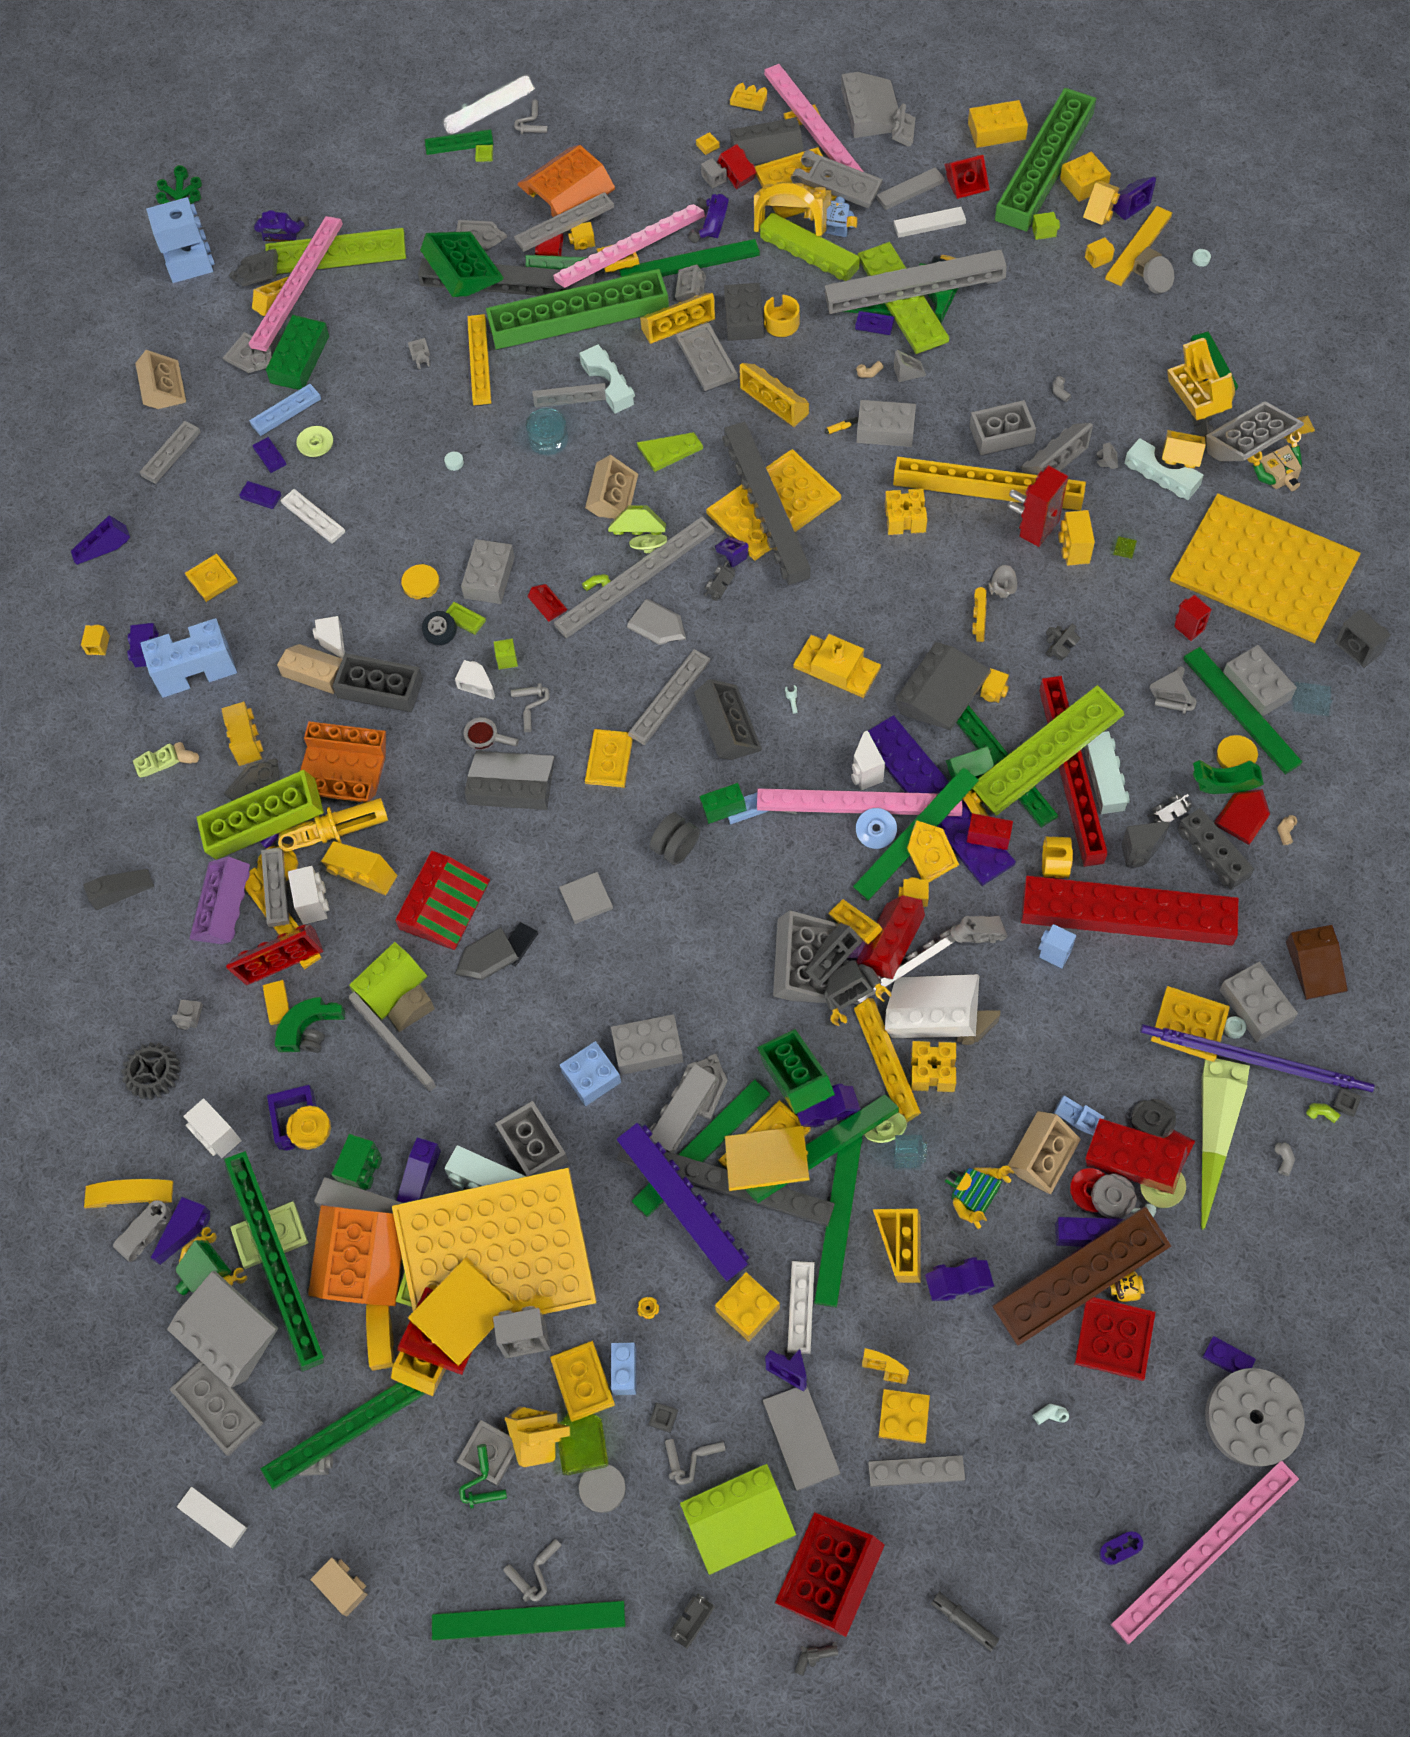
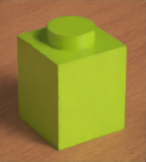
[1032,212,1060,240]
[494,638,518,670]

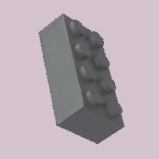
[333,653,423,712]

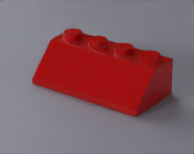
[856,895,925,979]

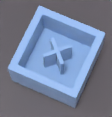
[560,1041,621,1106]

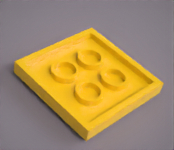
[1151,986,1230,1062]

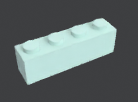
[1084,731,1129,814]

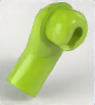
[582,574,611,591]

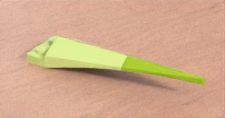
[1201,1059,1250,1230]

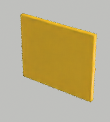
[725,1126,809,1191]
[408,1259,514,1366]

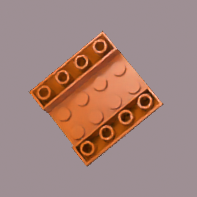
[518,145,615,217]
[294,721,386,802]
[308,1205,402,1306]

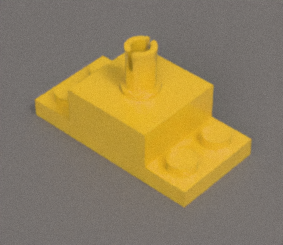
[793,634,881,698]

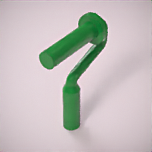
[459,1444,507,1509]

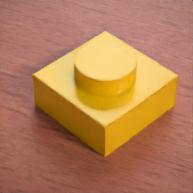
[696,132,720,155]

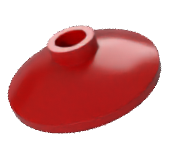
[1070,1168,1106,1212]

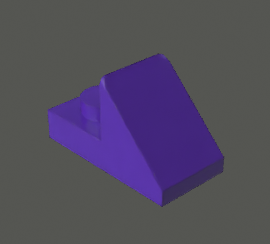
[714,536,749,567]
[765,1349,807,1391]

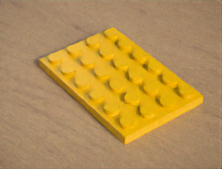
[706,449,841,561]

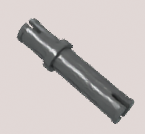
[931,1591,1000,1652]

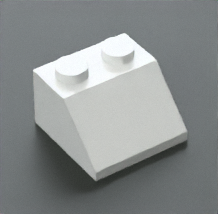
[851,731,885,790]

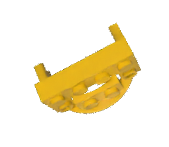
[754,182,831,236]
[1167,338,1235,421]

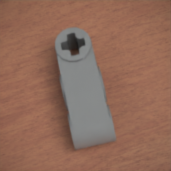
[950,916,1008,943]
[113,1200,173,1262]

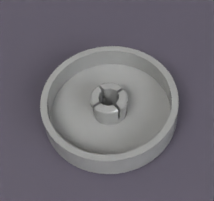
[1205,1368,1305,1467]

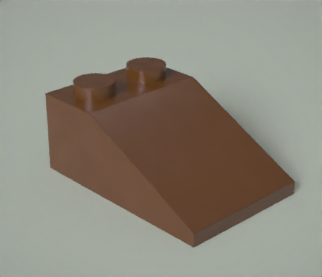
[1286,925,1348,1000]

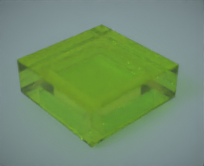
[1113,536,1137,559]

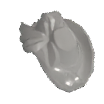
[988,565,1017,598]

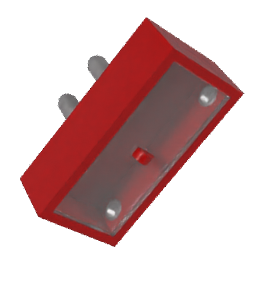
[1007,465,1068,547]

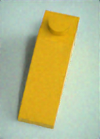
[252,276,289,316]

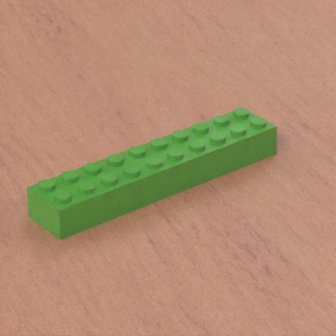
[995,88,1096,232]
[486,269,669,349]

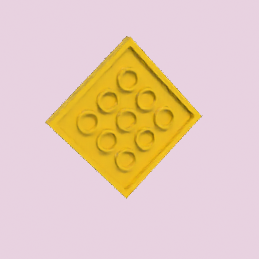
[755,147,837,218]

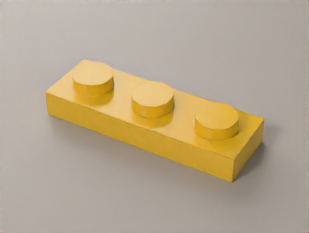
[828,899,883,944]

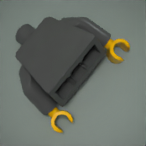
[824,960,891,1026]

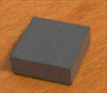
[1332,1088,1362,1117]
[648,1402,678,1433]

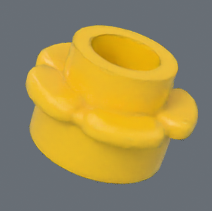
[637,1297,659,1319]

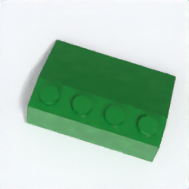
[420,231,504,297]

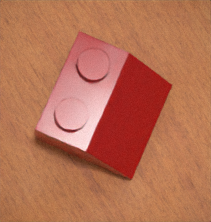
[945,155,990,199]

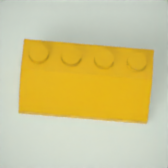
[640,293,715,344]
[740,363,809,427]

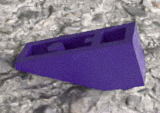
[71,515,130,565]
[397,1137,441,1203]
[151,1197,211,1265]

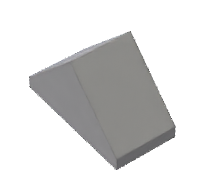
[894,350,926,382]
[1150,670,1193,704]

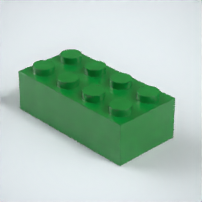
[266,315,329,390]
[757,1029,835,1114]

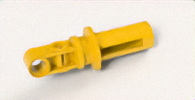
[278,798,388,851]

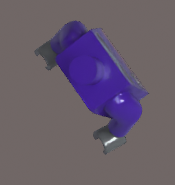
[688,194,729,243]
[254,210,309,242]

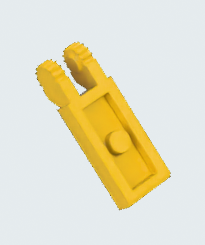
[972,587,987,642]

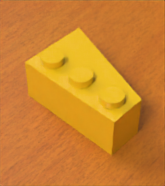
[221,702,264,766]
[321,841,398,896]
[873,1209,921,1283]

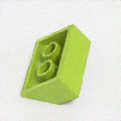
[349,942,428,1020]

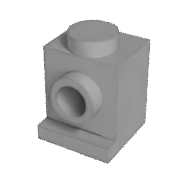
[701,158,727,189]

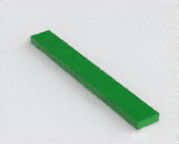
[619,239,760,277]
[1183,647,1303,775]
[956,705,1058,828]
[853,767,979,901]
[632,1080,770,1218]
[745,1095,899,1203]
[814,1136,863,1308]
[260,1382,426,1491]
[432,1601,626,1641]

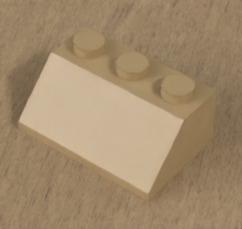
[135,350,186,409]
[585,455,638,519]
[277,644,342,694]
[1008,1111,1081,1194]

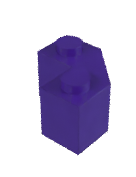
[797,1084,861,1128]
[925,1257,995,1301]

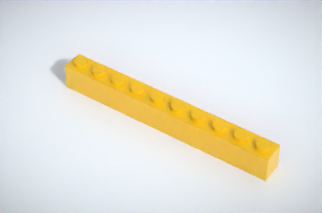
[893,457,1086,511]

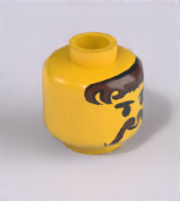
[1110,1271,1145,1302]

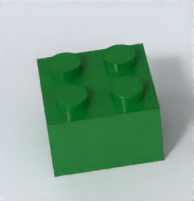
[332,1134,382,1191]

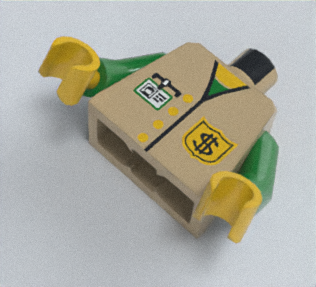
[1247,431,1302,491]

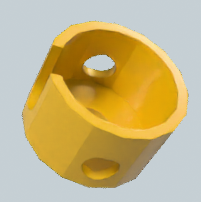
[764,295,800,337]
[1042,836,1073,879]

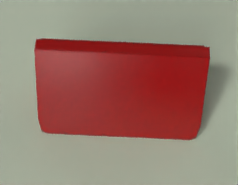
[527,584,568,622]

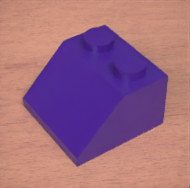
[1112,176,1156,220]

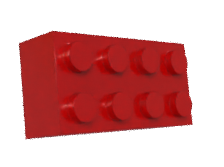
[1085,1118,1187,1195]

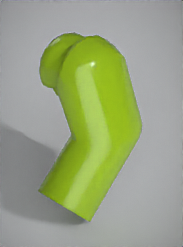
[1306,1103,1341,1123]

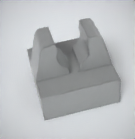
[1097,442,1118,469]

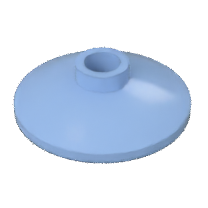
[856,808,897,849]

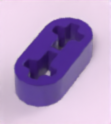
[1099,1531,1144,1566]

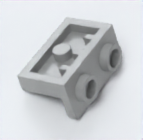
[891,103,915,146]
[675,265,706,302]

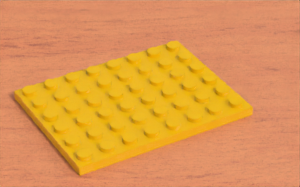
[1170,493,1361,643]
[392,1167,597,1315]

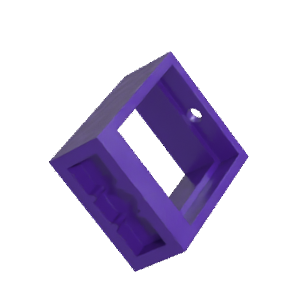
[267,1085,316,1151]

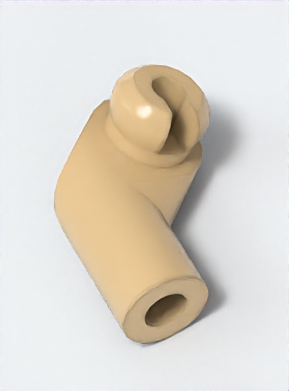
[856,361,883,378]
[174,742,199,764]
[1277,815,1297,845]

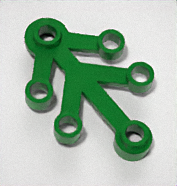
[156,165,202,204]

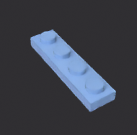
[249,384,321,436]

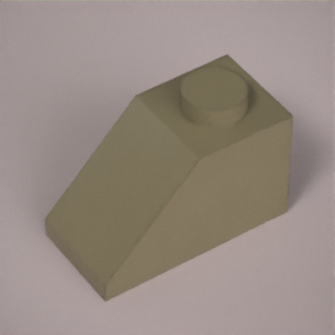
[388,985,435,1032]
[956,1010,1000,1045]

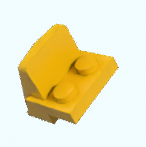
[505,1406,570,1467]

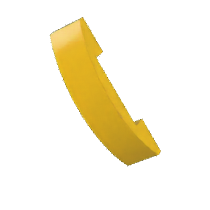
[84,1179,173,1208]

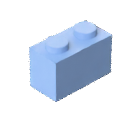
[1038,924,1077,968]
[611,1343,636,1395]

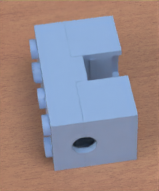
[146,197,215,283]
[140,618,237,698]

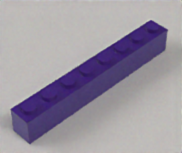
[616,1123,750,1282]

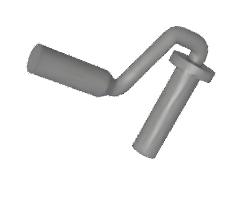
[514,100,547,135]
[1155,667,1197,715]
[511,683,550,732]
[665,1439,726,1485]
[503,1538,562,1602]

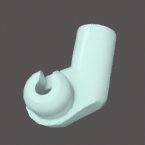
[1032,1404,1069,1425]

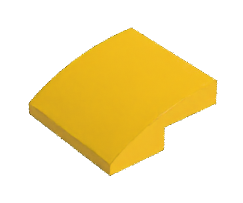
[862,1348,909,1384]

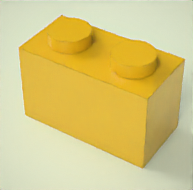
[1083,181,1120,225]

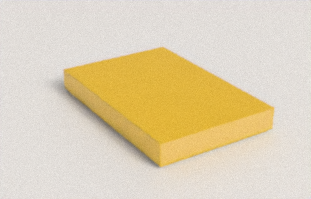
[585,729,633,788]
[550,1341,615,1422]

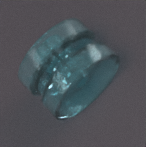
[526,408,569,456]

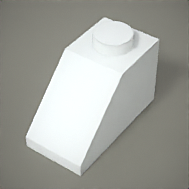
[313,616,345,658]
[455,660,495,700]

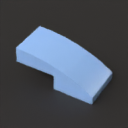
[1053,1096,1104,1135]

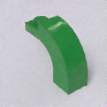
[1193,760,1264,794]
[274,997,345,1052]

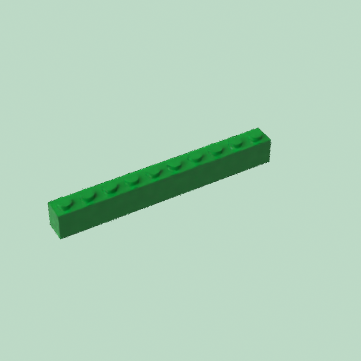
[224,1151,324,1372]

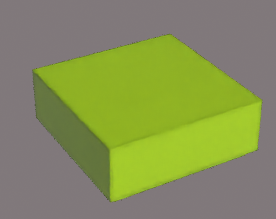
[475,145,493,162]

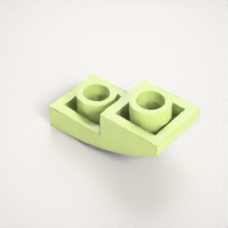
[133,743,180,778]

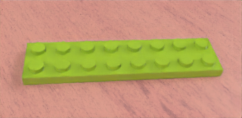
[265,228,406,274]
[857,242,949,354]
[972,685,1125,816]

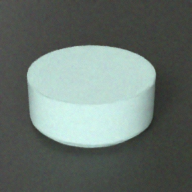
[1192,249,1211,266]
[444,452,464,471]
[1224,1016,1246,1039]

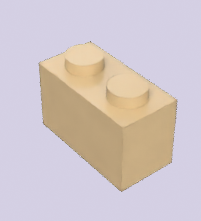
[310,1558,368,1617]

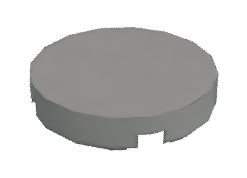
[1143,256,1174,294]
[1091,1174,1137,1219]
[579,1464,626,1513]

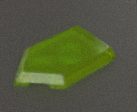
[558,1414,609,1475]

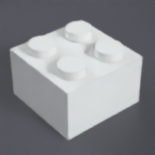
[288,866,330,925]
[183,1098,242,1158]

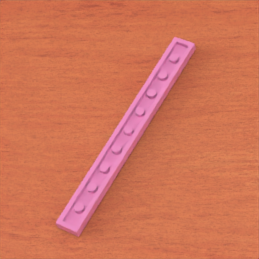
[764,64,864,172]
[553,204,705,288]
[249,216,343,351]
[757,789,962,816]
[1111,1461,1299,1644]

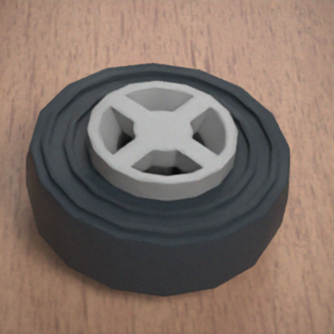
[422,611,457,646]

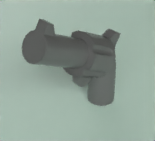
[794,1642,838,1676]

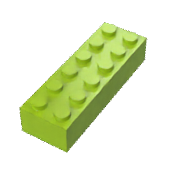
[196,770,324,860]

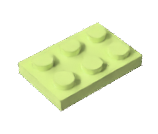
[230,1201,308,1269]

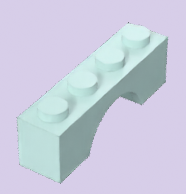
[579,344,635,413]
[1124,438,1204,500]

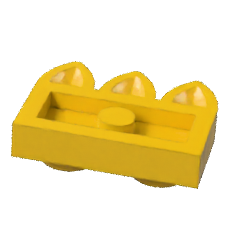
[730,83,767,111]

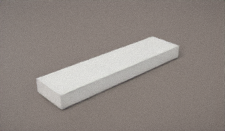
[894,207,966,238]
[281,489,345,544]
[787,1261,814,1354]

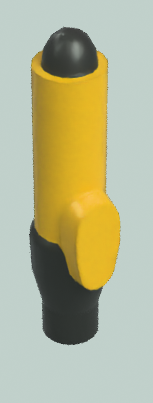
[824,417,858,434]

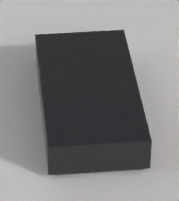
[508,922,538,967]

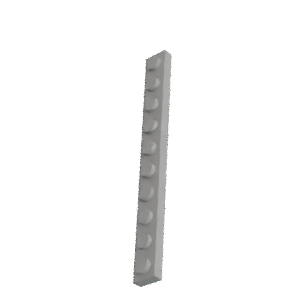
[554,517,714,639]

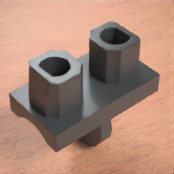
[1045,623,1081,661]

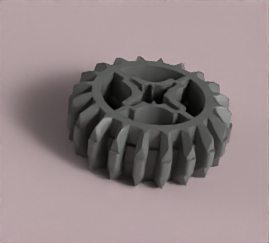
[121,1042,181,1100]

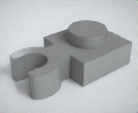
[408,338,430,369]

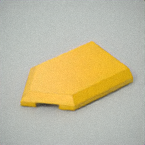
[907,820,959,882]

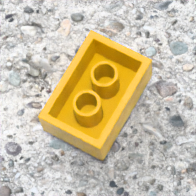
[968,100,1028,148]

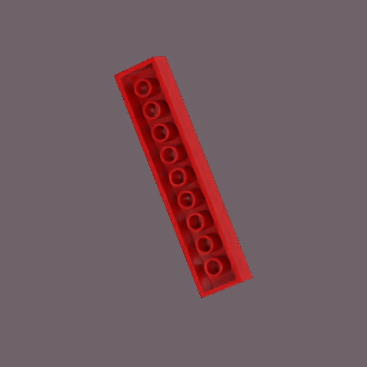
[1021,876,1239,946]

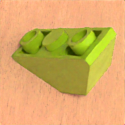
[608,505,666,535]

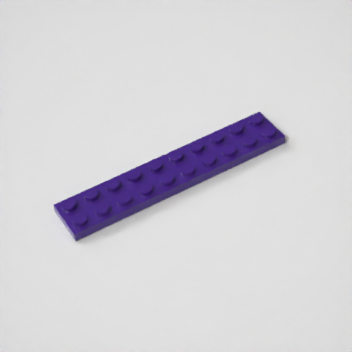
[861,715,1016,886]

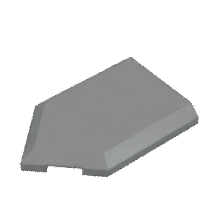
[456,220,507,250]
[222,332,272,373]
[627,599,686,645]
[678,1054,728,1119]

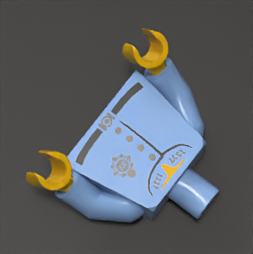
[803,197,857,237]

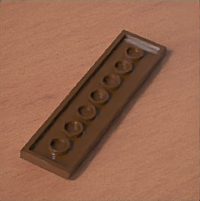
[991,1206,1171,1346]

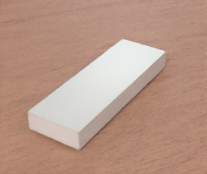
[177,1487,247,1549]

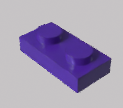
[855,311,894,335]
[252,437,287,473]
[239,481,282,509]
[1202,1336,1256,1373]

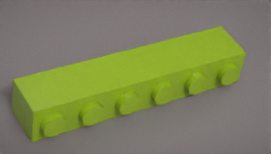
[760,212,860,281]

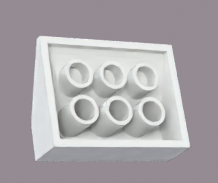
[885,974,979,1038]

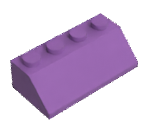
[189,856,250,944]

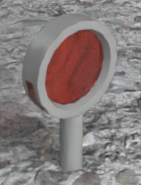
[463,717,519,750]

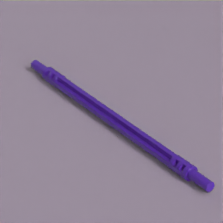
[1140,1024,1375,1092]

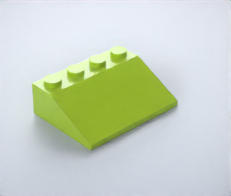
[680,1464,796,1575]

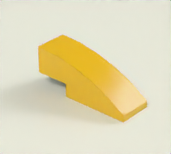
[366,1304,395,1371]

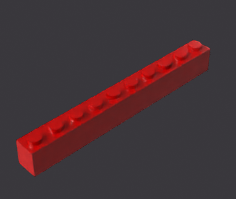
[1039,676,1108,867]

